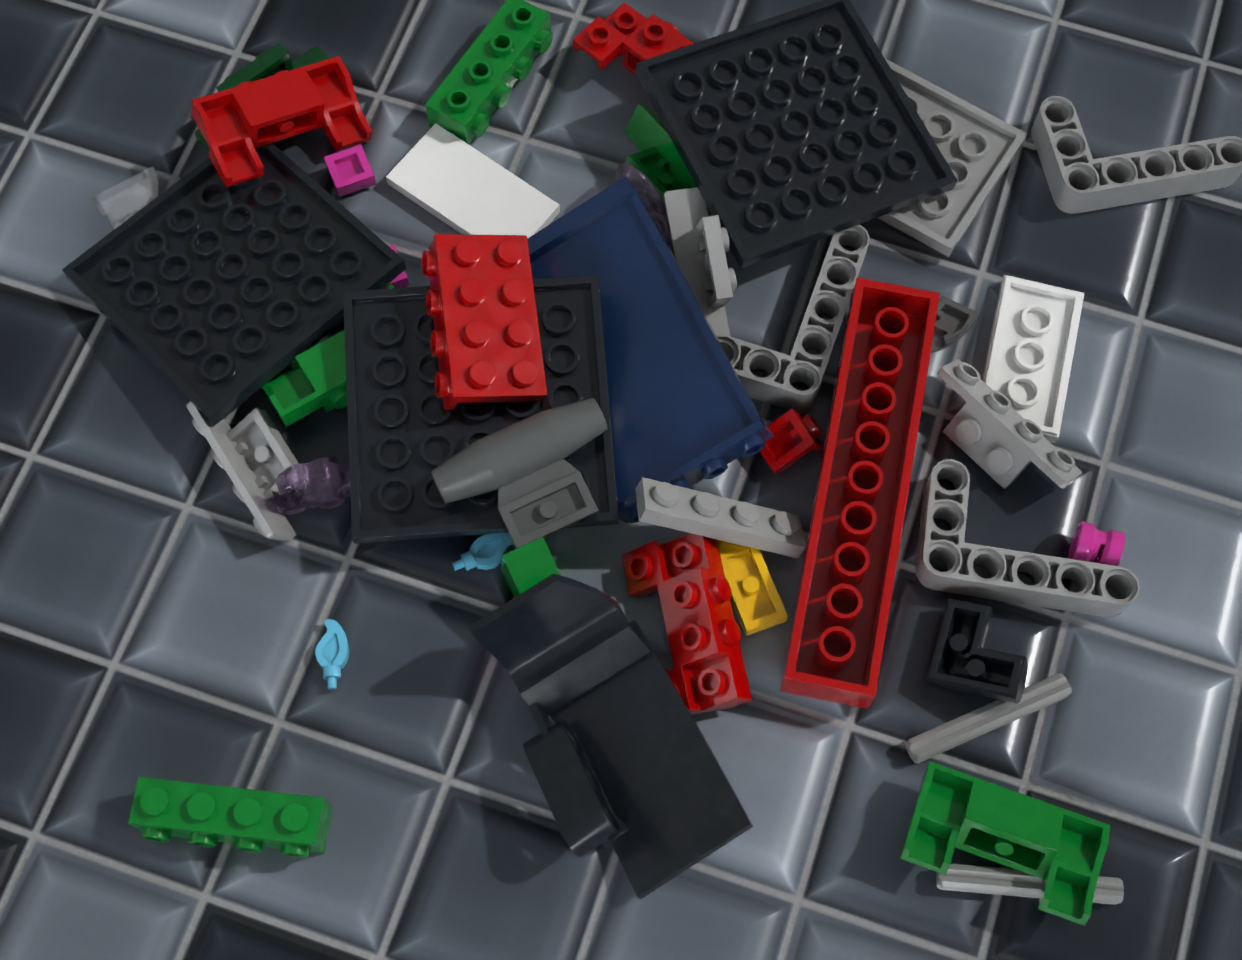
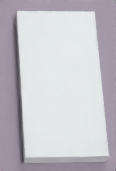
[386,123,560,238]
[982,275,1084,443]

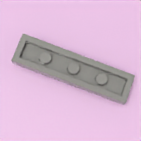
[635,477,806,558]

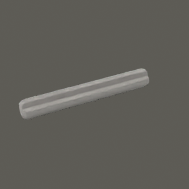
[905,673,1072,763]
[936,864,1124,905]

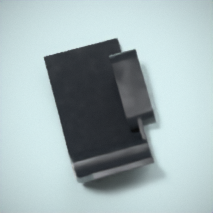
[468,574,753,899]

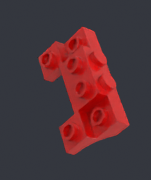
[573,2,694,76]
[191,56,373,187]
[621,533,752,715]

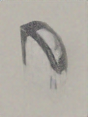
[92,166,159,230]

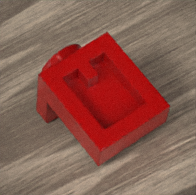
[760,409,824,474]

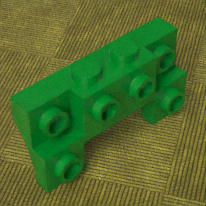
[261,284,395,427]
[900,761,1110,926]

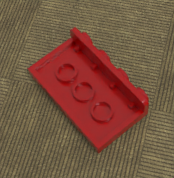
[422,234,547,410]

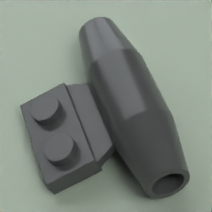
[430,398,608,549]

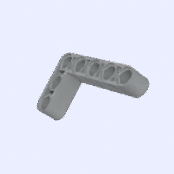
[1031,96,1242,214]
[716,225,870,412]
[915,459,1140,617]

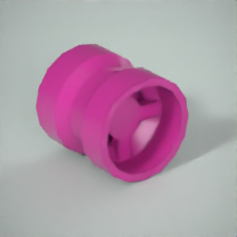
[1068,521,1125,566]

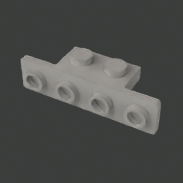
[663,187,737,336]
[937,359,1082,489]
[186,402,306,541]

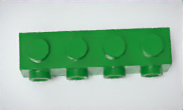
[425,0,553,145]
[128,777,332,858]

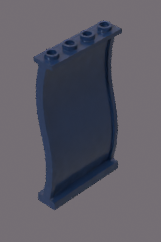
[527,176,774,523]

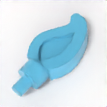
[452,533,516,571]
[315,619,350,690]

